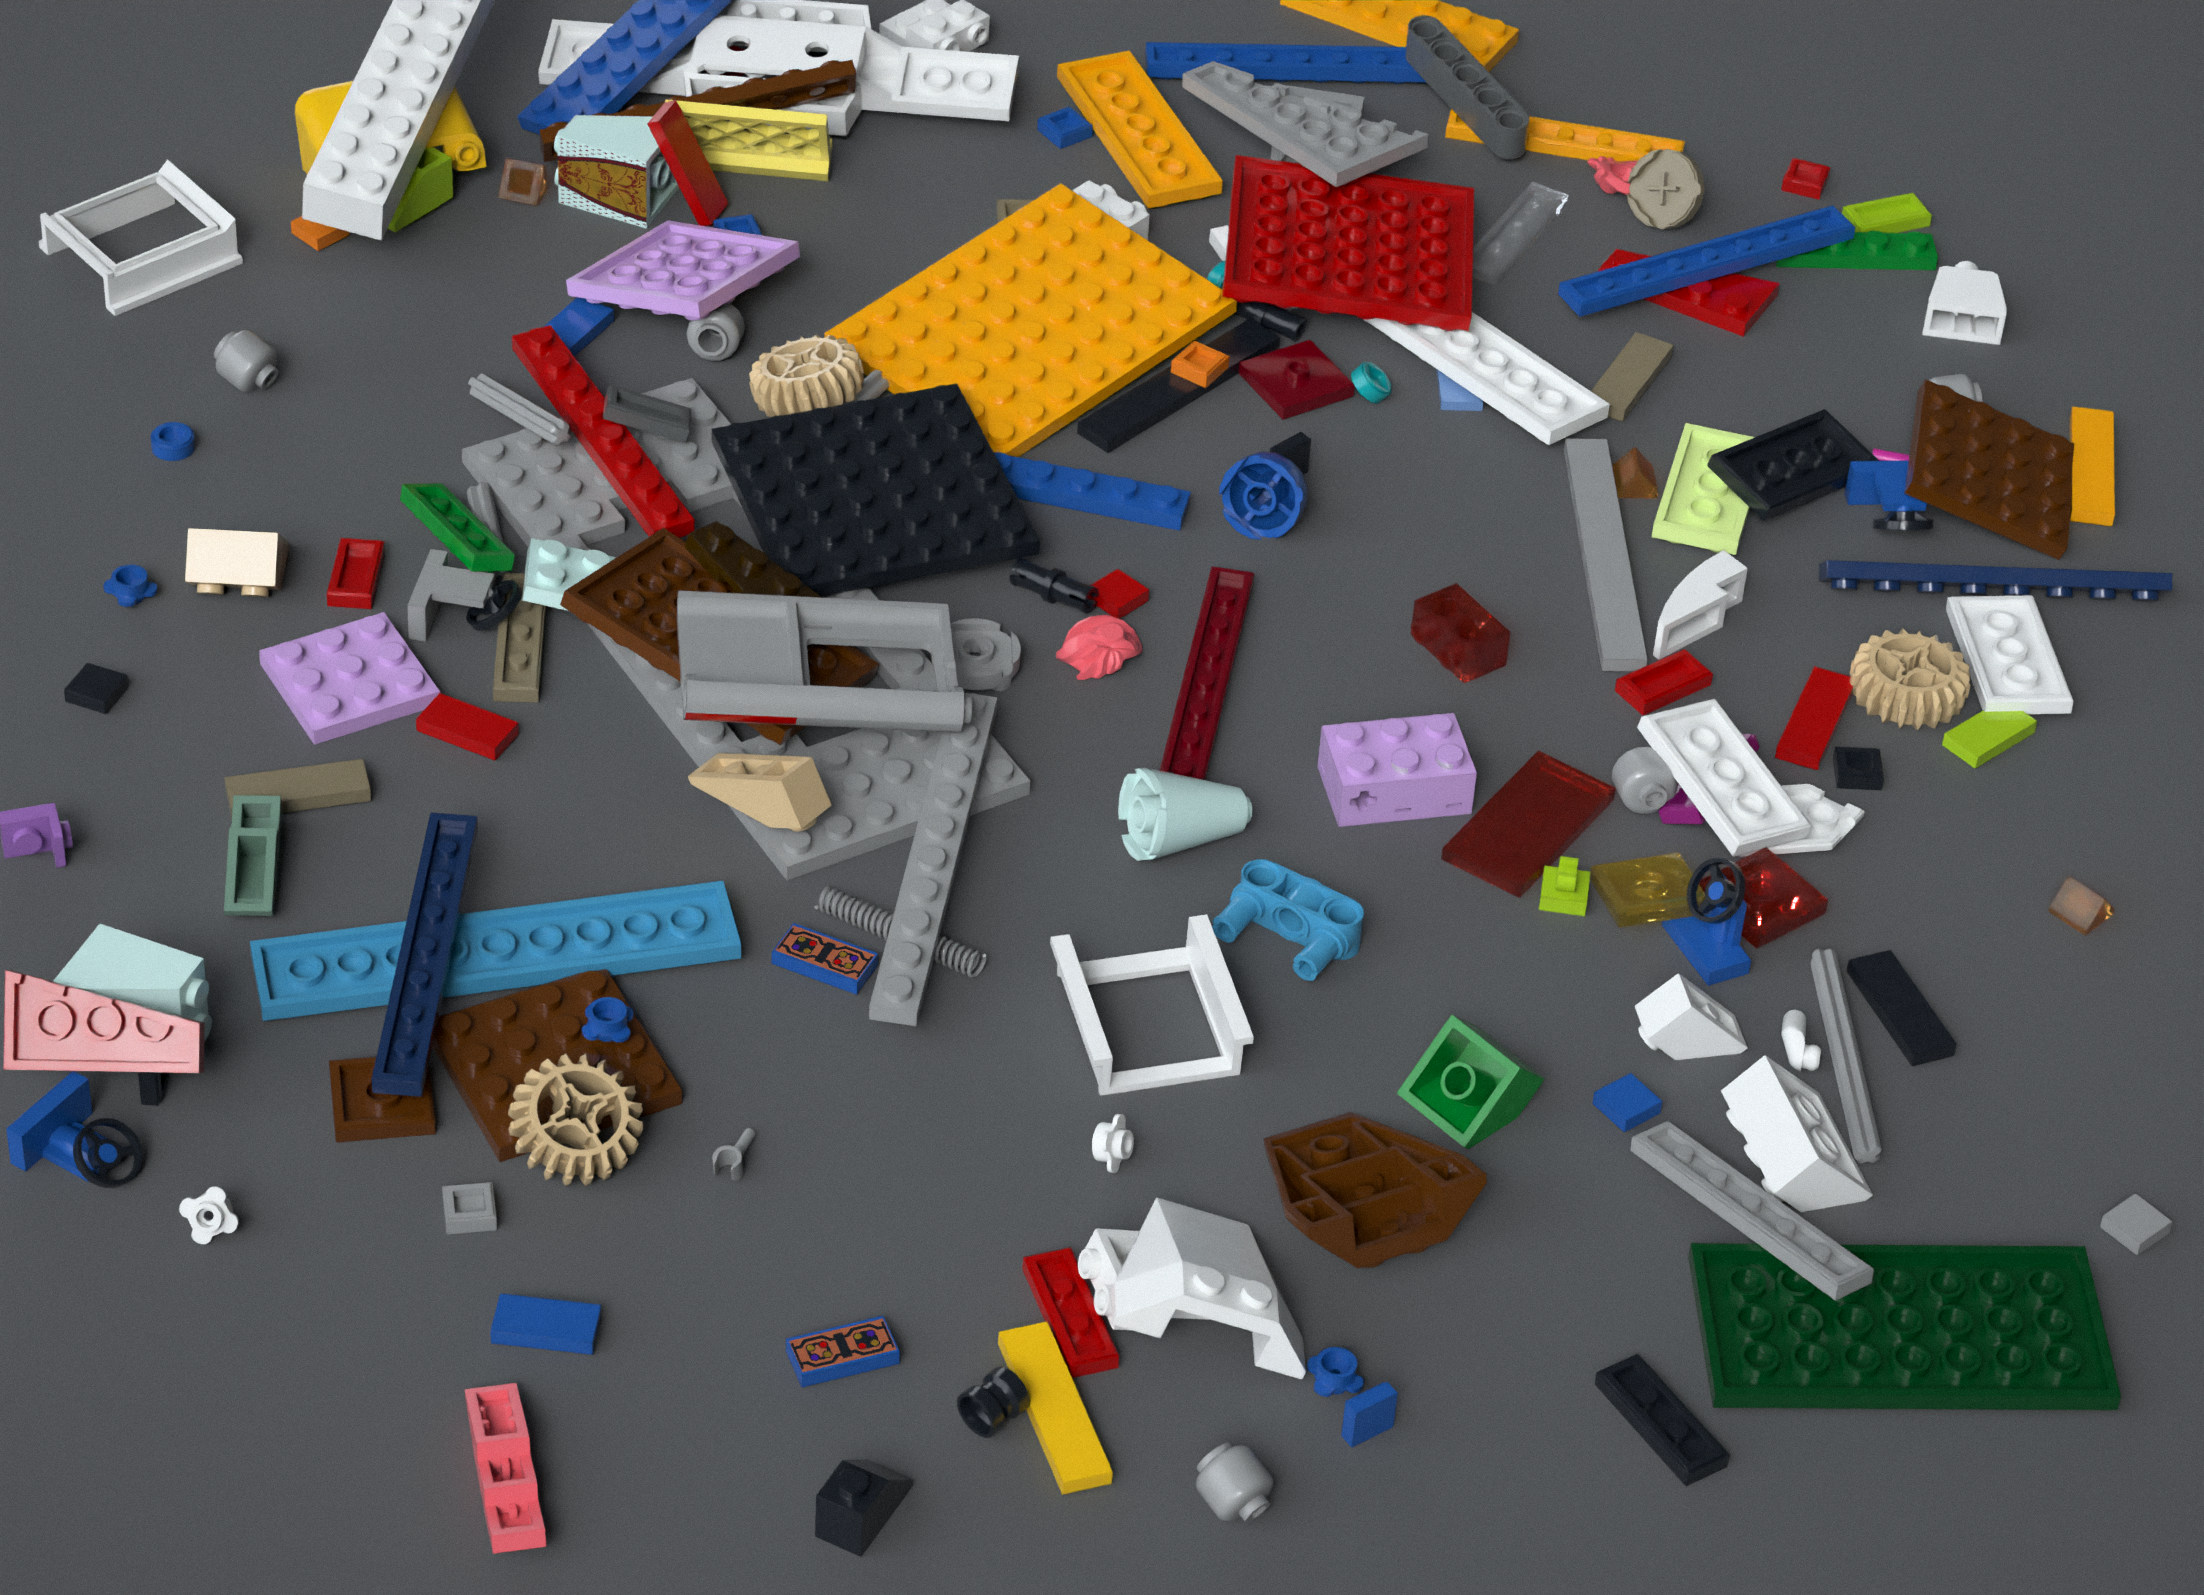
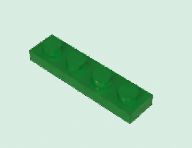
[1775,231,1938,271]
[400,483,515,574]

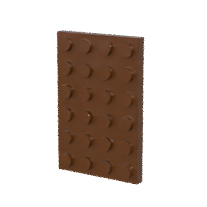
[560,528,879,745]

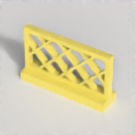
[665,99,833,181]

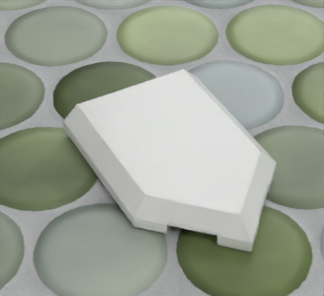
[1739,784,1865,857]

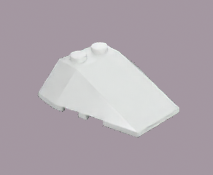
[1111,1197,1306,1379]

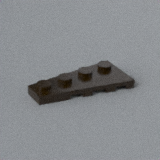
[685,521,823,650]

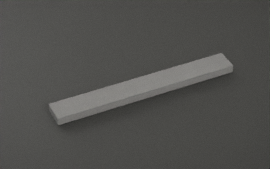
[1564,438,1647,672]

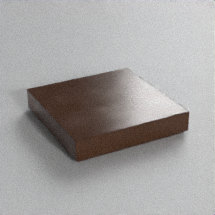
[329,1057,435,1143]

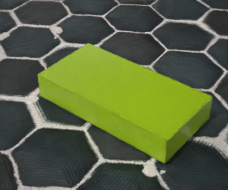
[1842,193,1932,233]
[1942,710,2037,769]

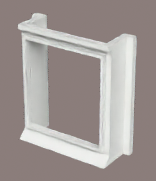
[39,159,243,316]
[1050,914,1254,1096]

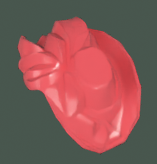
[1588,156,1638,195]
[1056,615,1143,680]

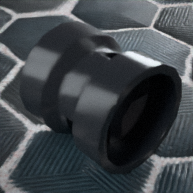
[957,1366,1030,1438]

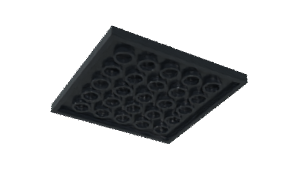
[711,384,1040,596]

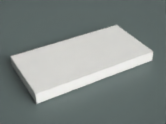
[1946,595,2074,714]
[1637,699,1812,857]

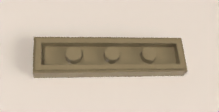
[493,573,546,702]

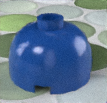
[1219,451,1308,540]

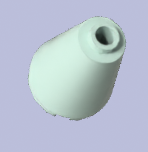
[1118,768,1252,861]

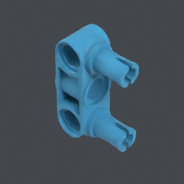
[1212,859,1364,981]

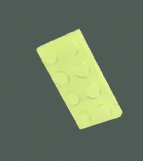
[1652,423,1755,555]

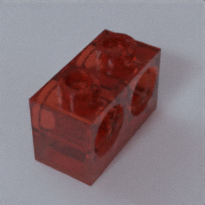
[1411,583,1510,683]

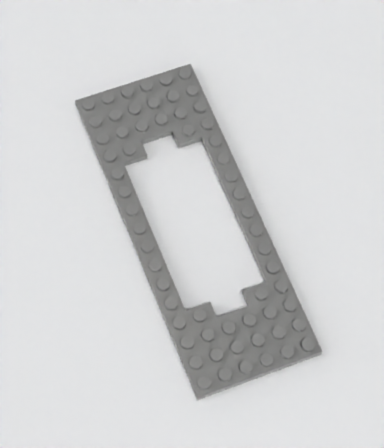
[462,378,1031,881]

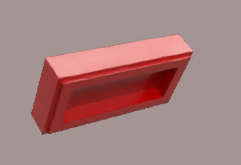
[327,538,385,609]
[1615,649,1713,716]
[416,693,519,760]

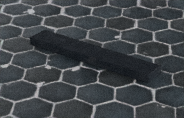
[1077,318,1280,453]

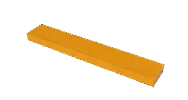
[1445,109,1685,161]

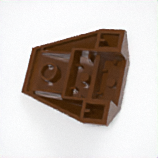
[1263,1112,1487,1269]

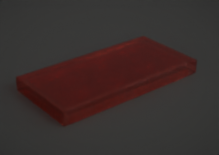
[1441,751,1616,898]

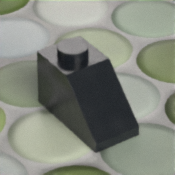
[815,1460,913,1557]

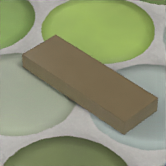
[1591,332,1674,422]
[224,759,371,819]

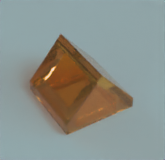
[498,158,548,206]
[1612,447,1658,499]
[2049,876,2115,935]

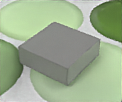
[442,1182,497,1235]
[2100,1193,2173,1255]

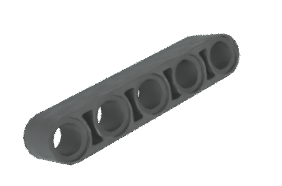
[1405,15,1529,159]

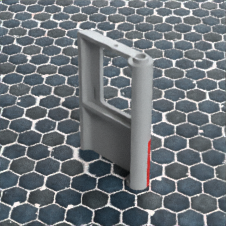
[677,591,972,732]

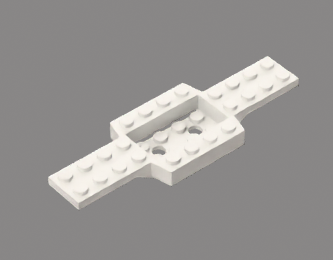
[538,0,1019,136]

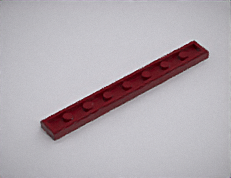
[1160,566,1254,780]

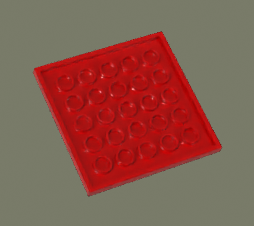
[1222,155,1474,331]

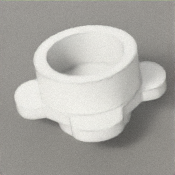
[1092,1114,1134,1173]
[179,1186,239,1244]

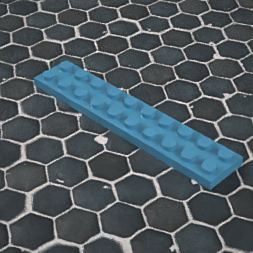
[250,881,741,1021]

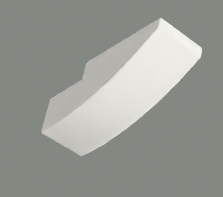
[1653,550,1748,660]

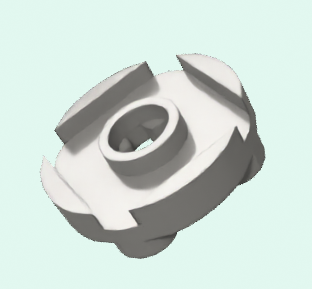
[931,618,1021,691]

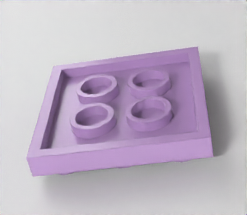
[259,612,440,745]

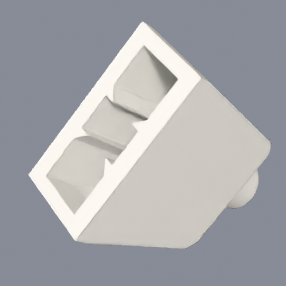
[1922,261,2007,345]

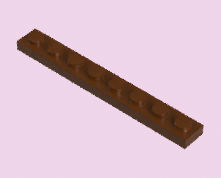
[539,60,857,163]

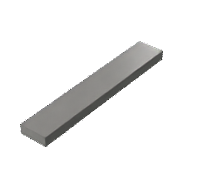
[1630,1121,1874,1301]

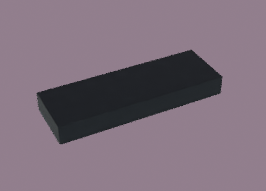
[1846,950,1957,1066]
[1595,1354,1730,1486]

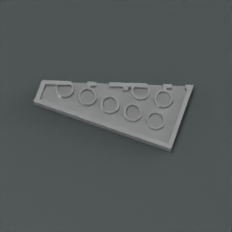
[1182,61,1429,187]

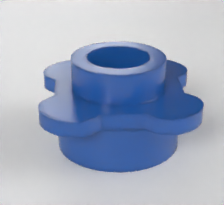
[103,564,157,607]
[582,997,633,1042]
[1307,1347,1364,1397]

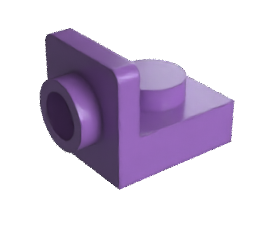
[0,803,73,868]

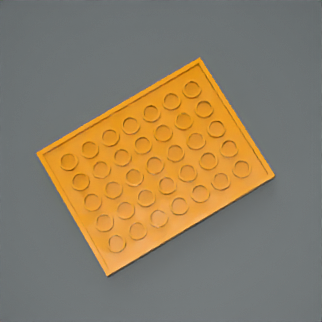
[824,183,1237,457]

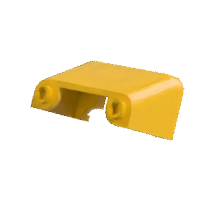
[295,81,486,175]

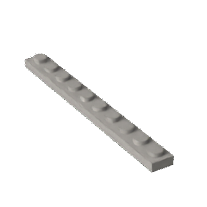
[869,693,998,1026]

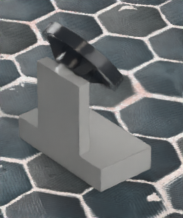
[408,549,522,642]

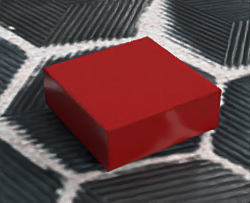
[1781,158,1831,200]
[1088,568,1149,619]

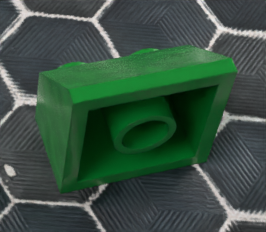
[1397,1014,1545,1149]

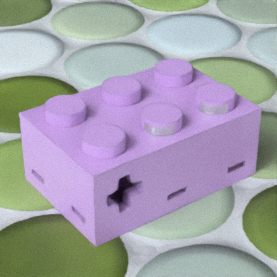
[1317,713,1477,827]

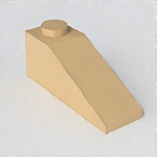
[688,753,832,832]

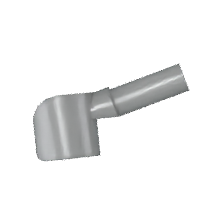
[712,1128,756,1181]

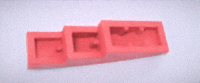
[465,1383,546,1554]

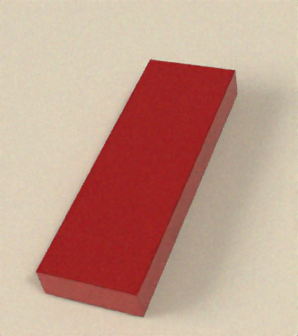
[647,100,728,226]
[1775,666,1854,770]
[1022,1247,1119,1378]

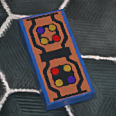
[771,923,878,995]
[786,1316,900,1388]

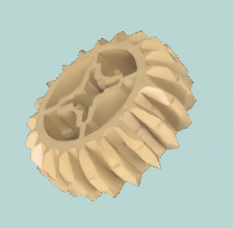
[749,334,864,417]
[1849,628,1971,731]
[508,1053,643,1187]

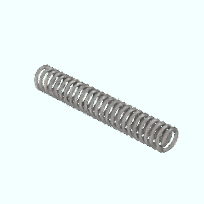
[814,885,986,978]

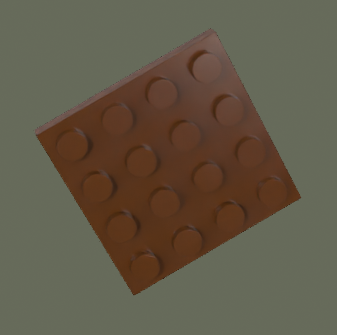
[1905,379,2074,560]
[432,969,682,1162]

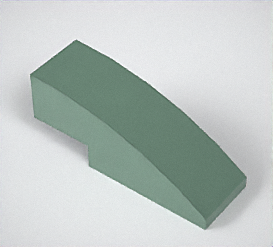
[224,795,283,916]

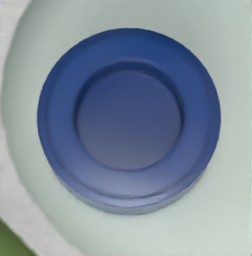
[151,422,195,461]

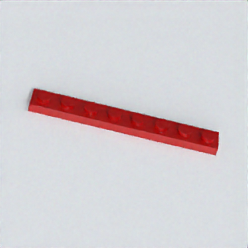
[512,325,694,538]

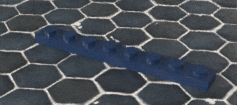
[1819,560,2173,601]
[372,812,478,1097]

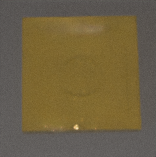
[1591,852,1708,928]

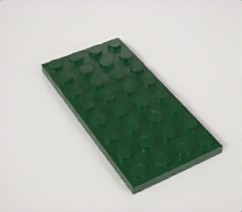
[1688,1243,2121,1410]

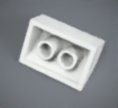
[1721,1055,1873,1212]

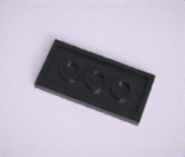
[1707,409,1879,521]

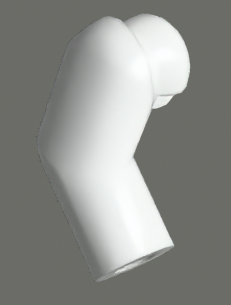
[1781,1010,1821,1072]

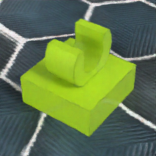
[1539,856,1591,916]

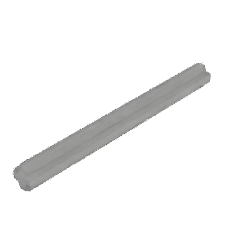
[1810,948,1882,1164]

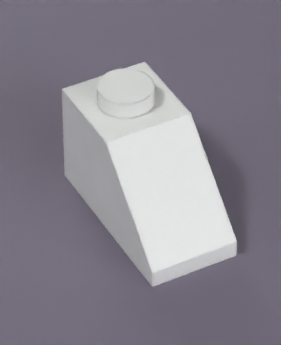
[1635,973,1748,1060]

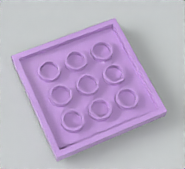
[566,220,800,320]

